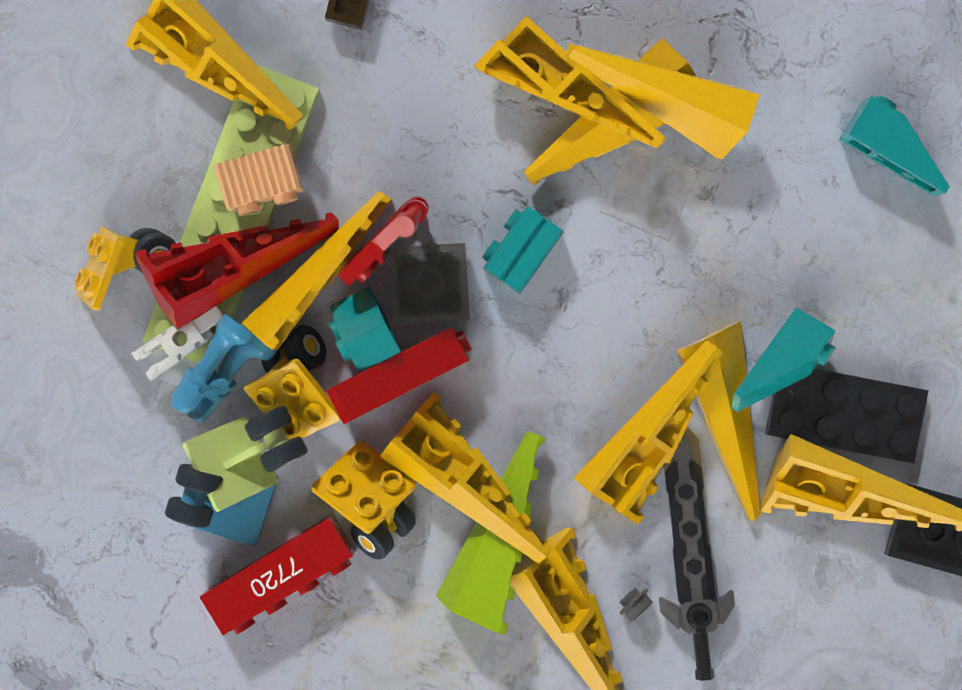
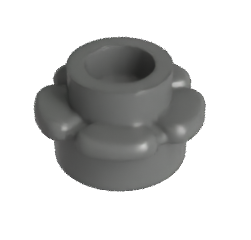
[619,587,653,622]

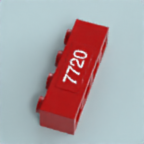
[199,514,356,635]

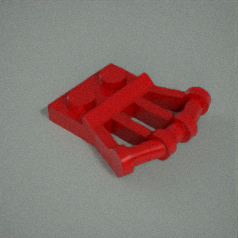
[338,196,429,286]

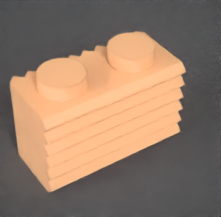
[214,143,305,216]

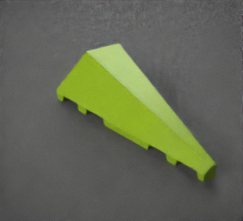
[436,431,545,635]

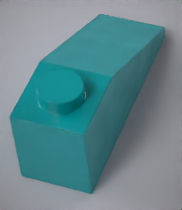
[839,96,950,197]
[731,308,836,412]

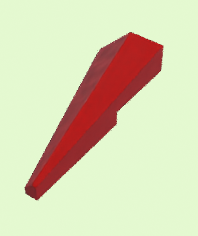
[135,212,339,329]

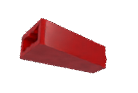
[326,327,472,425]

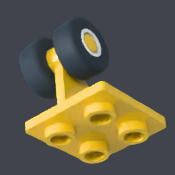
[74,226,176,311]
[244,325,340,439]
[312,441,416,560]

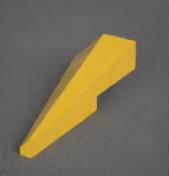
[241,191,392,350]
[380,392,552,563]
[510,527,623,690]

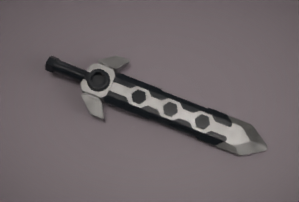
[659,426,735,681]

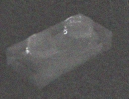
[147,381,232,435]

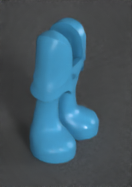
[171,313,277,423]

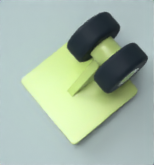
[183,406,308,512]

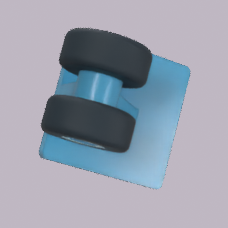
[165,464,278,546]

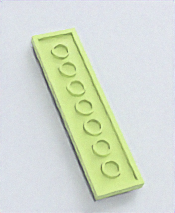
[142,65,320,363]

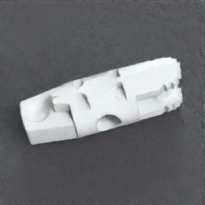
[131,306,224,381]

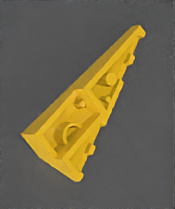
[125,0,303,131]
[474,16,666,149]
[524,38,696,185]
[566,43,760,159]
[675,321,761,521]
[574,340,723,525]
[760,434,962,531]

